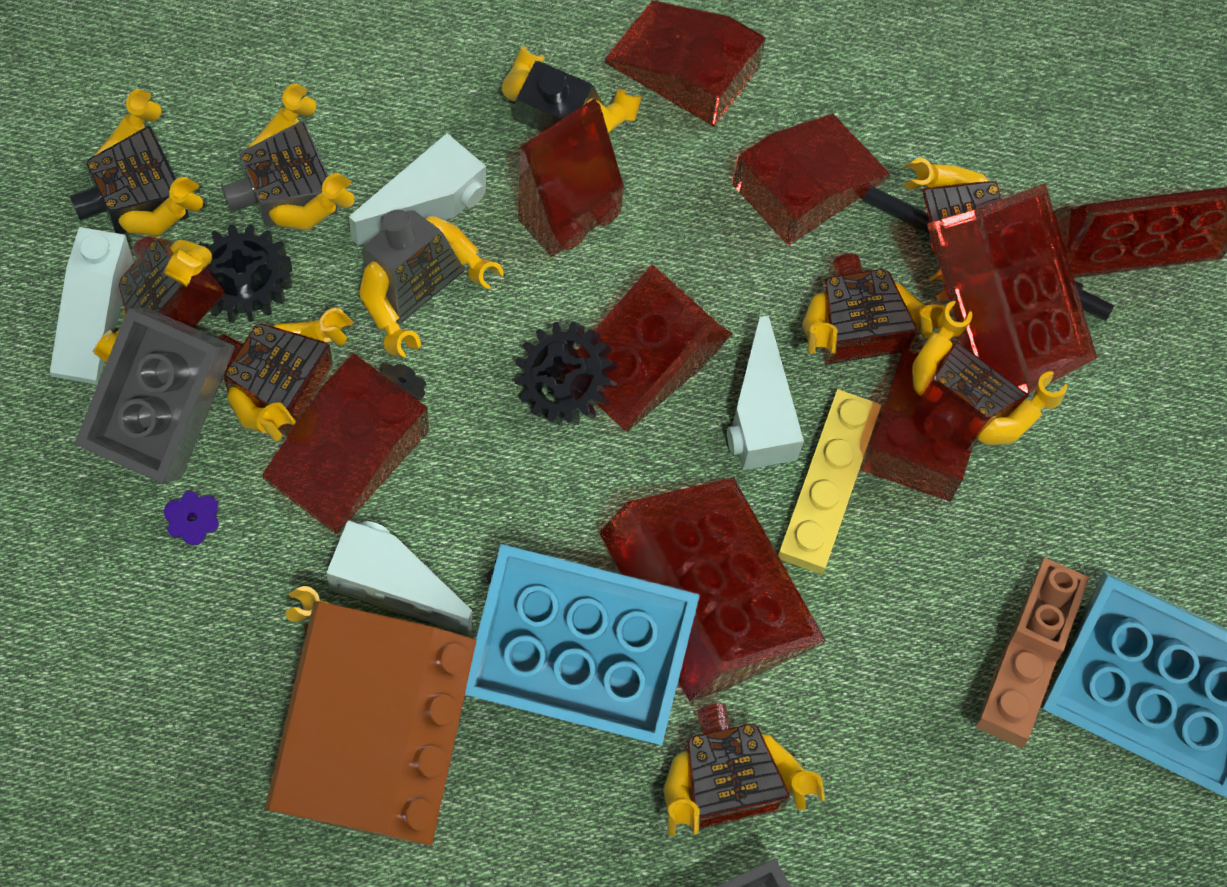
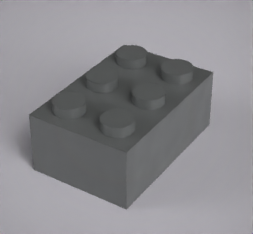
[74,308,235,484]

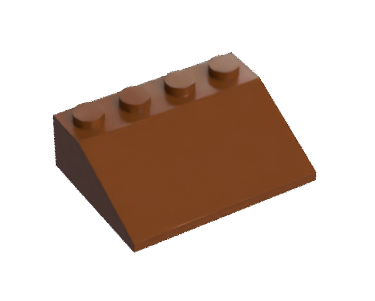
[264,601,477,846]

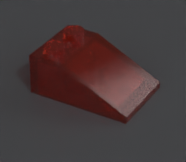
[605,0,766,127]
[518,99,624,257]
[732,113,890,247]
[565,264,733,432]
[861,349,980,502]
[262,353,429,534]

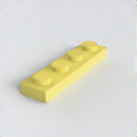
[777,389,882,575]

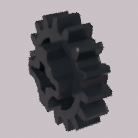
[190,224,292,323]
[514,322,618,425]

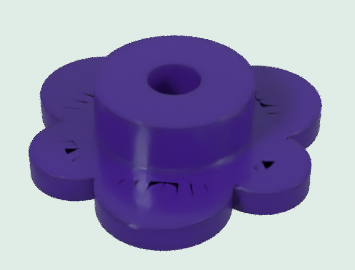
[164,491,219,546]

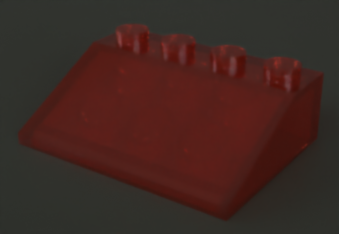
[927,183,1097,394]
[1039,187,1227,280]
[599,477,826,702]

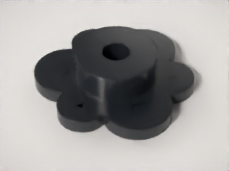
[375,364,426,401]

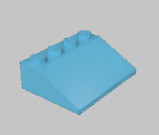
[465,544,700,746]
[1042,571,1227,798]

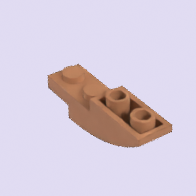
[976,557,1090,749]

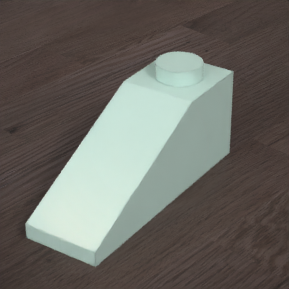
[349,133,486,245]
[50,227,134,385]
[727,315,804,470]
[326,520,472,635]

